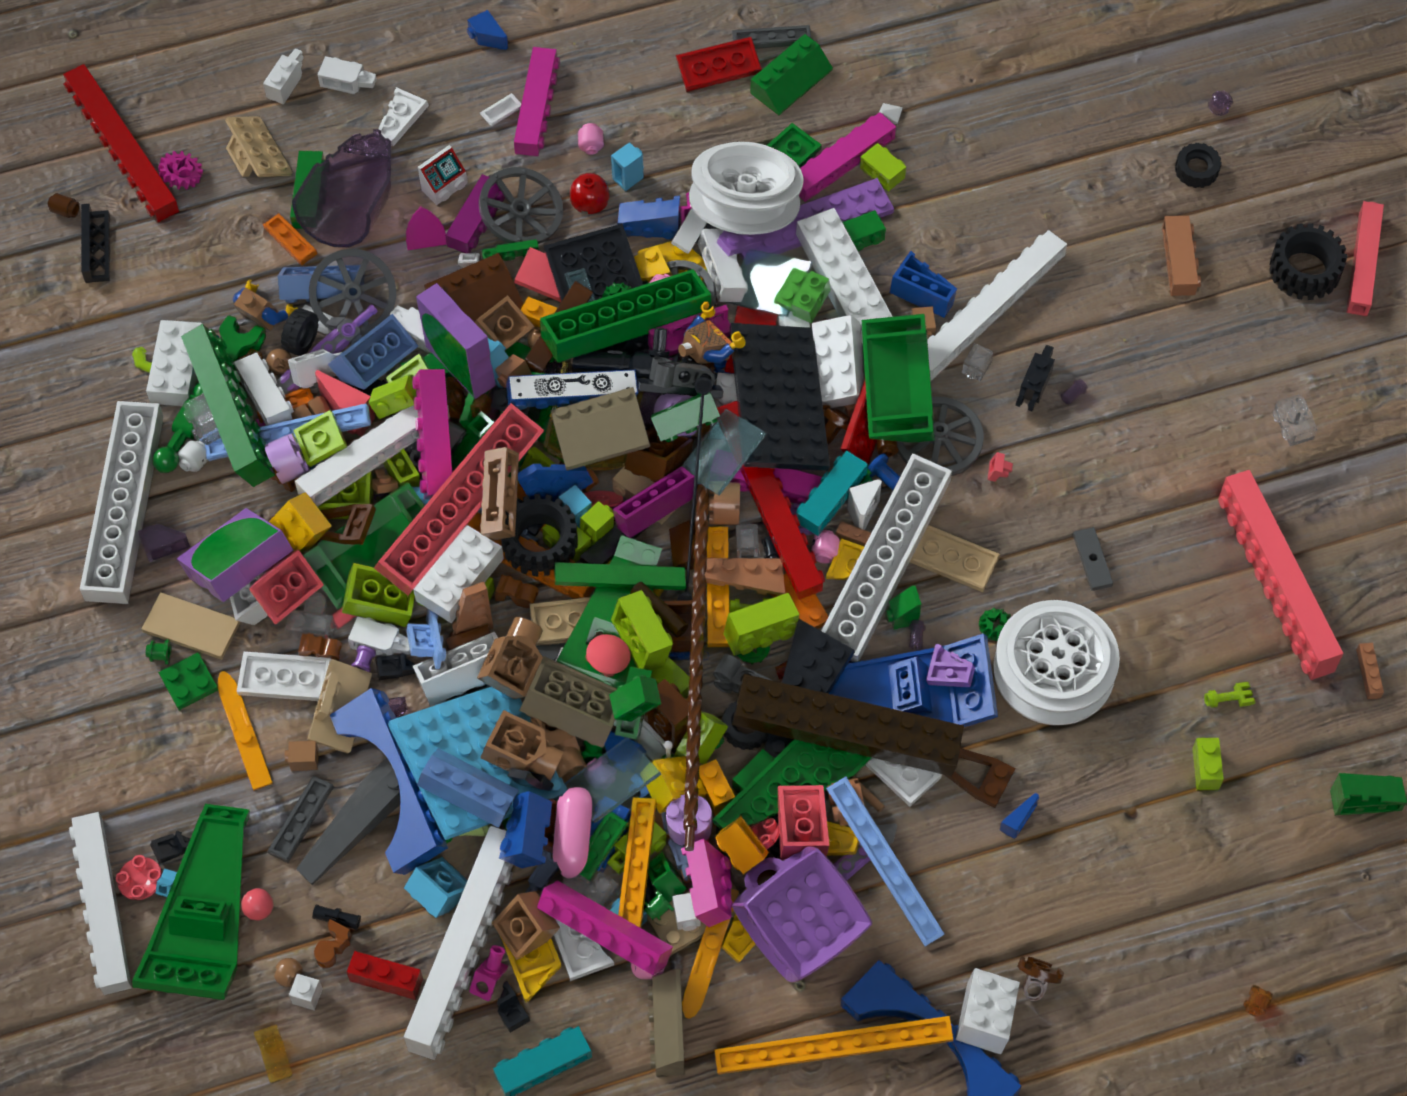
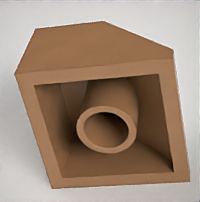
[475,295,534,351]
[492,891,560,960]

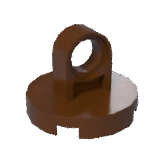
[445,377,467,419]
[822,403,851,445]
[1017,956,1064,1001]

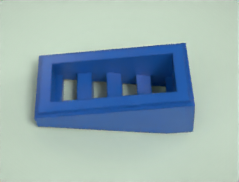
[1000,793,1039,839]

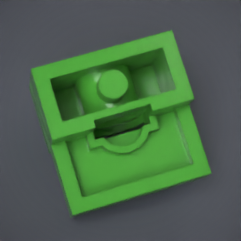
[774,267,831,324]

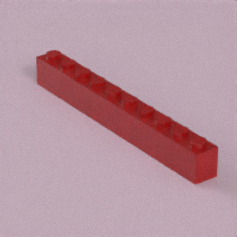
[63,64,179,222]
[717,401,825,600]

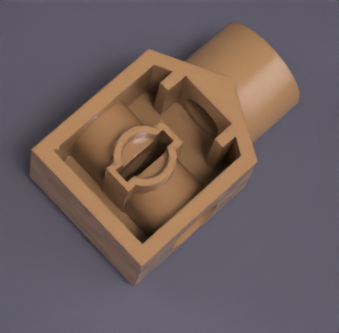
[477,617,543,699]
[481,710,564,781]
[530,717,588,783]

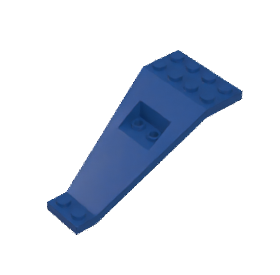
[829,634,998,727]

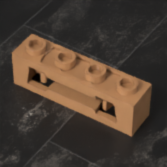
[480,447,519,540]

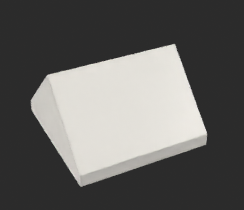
[847,479,882,530]

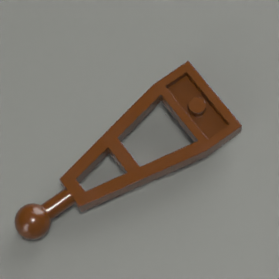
[268,504,376,545]
[943,748,1016,808]

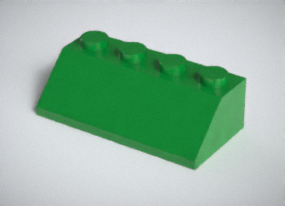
[750,34,833,116]

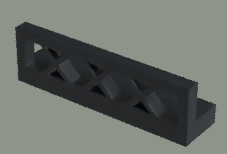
[81,204,110,283]

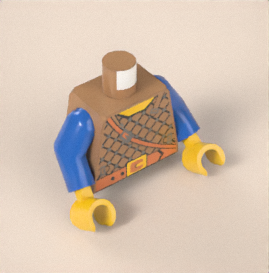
[233,280,298,331]
[678,302,746,364]

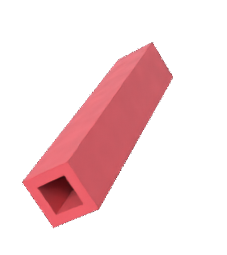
[1347,201,1384,316]

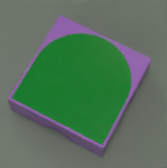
[416,283,495,399]
[177,508,293,602]

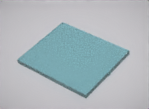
[726,249,813,317]
[682,409,766,496]
[564,737,661,823]

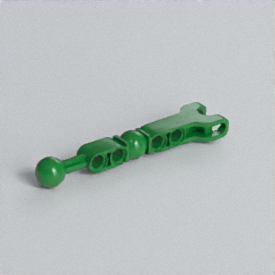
[152,315,266,473]

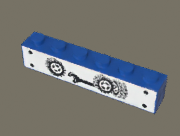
[506,370,638,410]

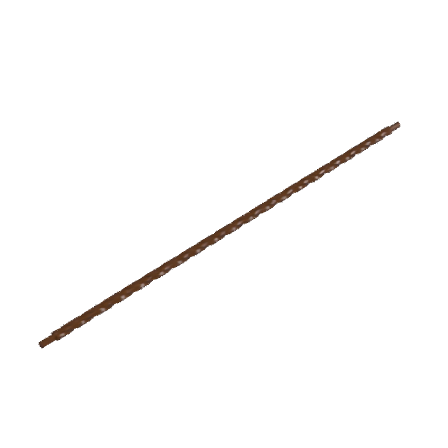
[683,297,717,851]

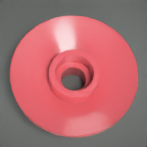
[584,491,623,508]

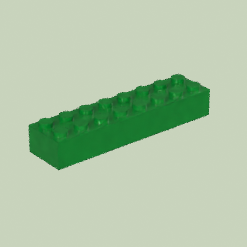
[540,269,711,363]
[181,324,275,487]

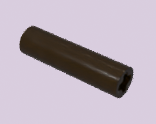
[630,581,689,638]

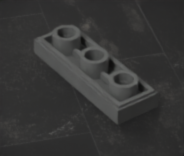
[1073,527,1113,591]

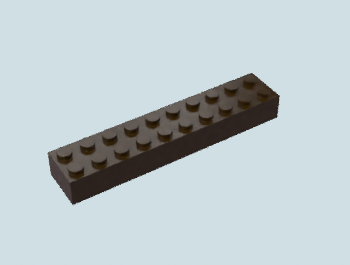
[732,674,964,776]

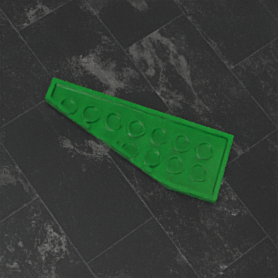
[712,739,872,830]

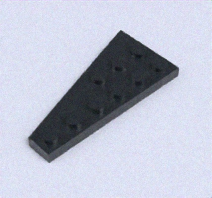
[764,619,855,758]

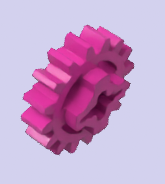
[158,151,203,190]

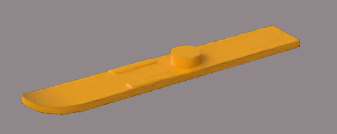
[218,671,273,791]
[682,888,739,1019]

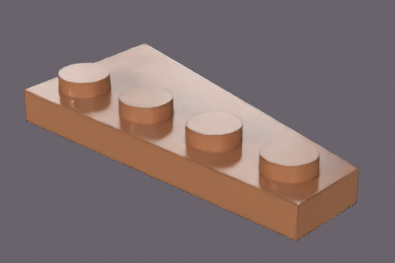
[705,558,785,596]
[450,582,493,637]

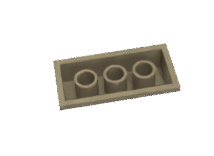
[648,969,684,1076]

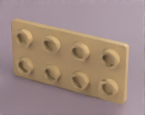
[225,116,293,177]
[307,659,372,754]

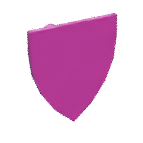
[406,206,447,250]

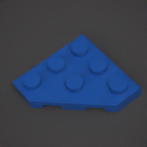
[518,464,594,502]

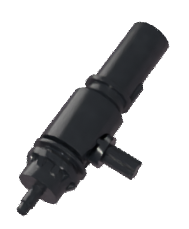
[572,328,717,380]

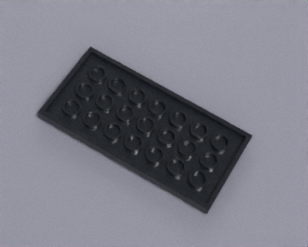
[544,224,650,355]
[729,323,830,471]

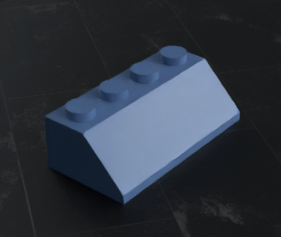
[278,265,365,303]
[328,314,418,390]
[417,748,519,828]

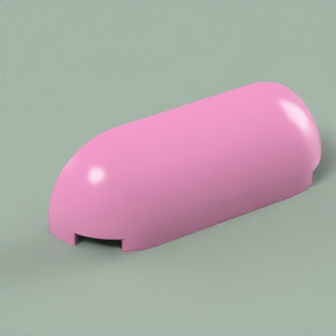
[553,787,592,878]

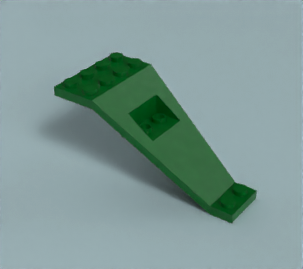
[556,535,662,726]
[132,804,250,1000]

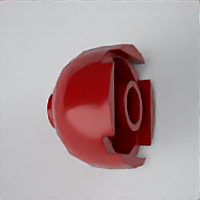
[570,173,610,214]

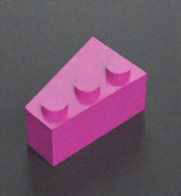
[681,838,733,927]

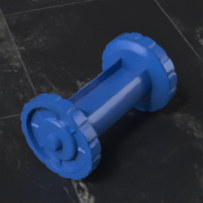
[867,454,900,490]

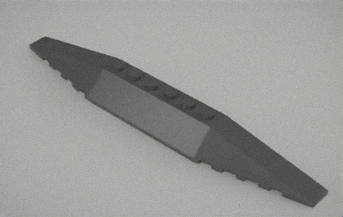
[296,643,566,885]

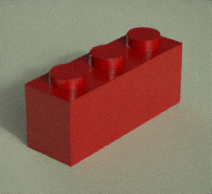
[346,951,423,1000]

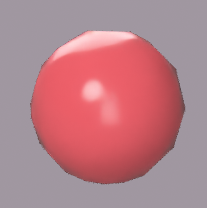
[241,888,273,921]

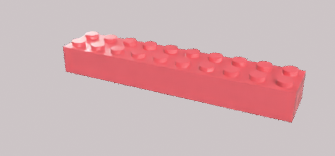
[374,403,544,596]
[1218,470,1344,680]

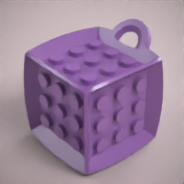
[732,846,872,983]

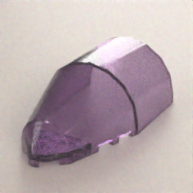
[292,129,392,248]

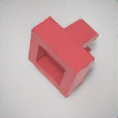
[987,452,1013,482]

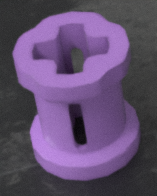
[351,645,376,673]

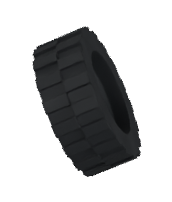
[1175,143,1222,188]
[281,307,319,356]
[722,700,769,750]

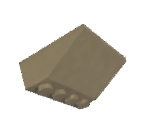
[551,387,650,471]
[519,656,617,748]

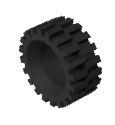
[1269,223,1347,300]
[501,494,578,577]

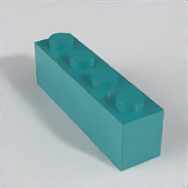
[796,451,868,536]
[493,1026,592,1096]

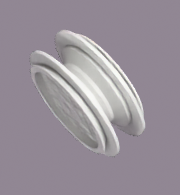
[689,142,803,235]
[993,600,1120,725]

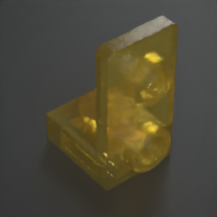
[254,1024,293,1084]

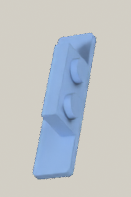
[406,609,446,669]

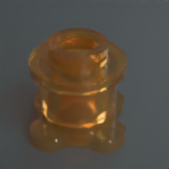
[1243,985,1274,1017]

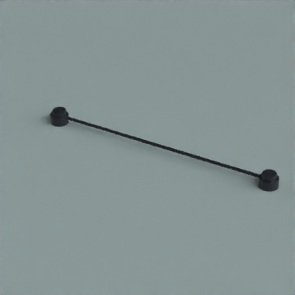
[677,377,712,601]

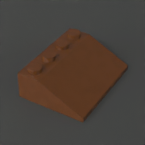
[424,253,524,323]

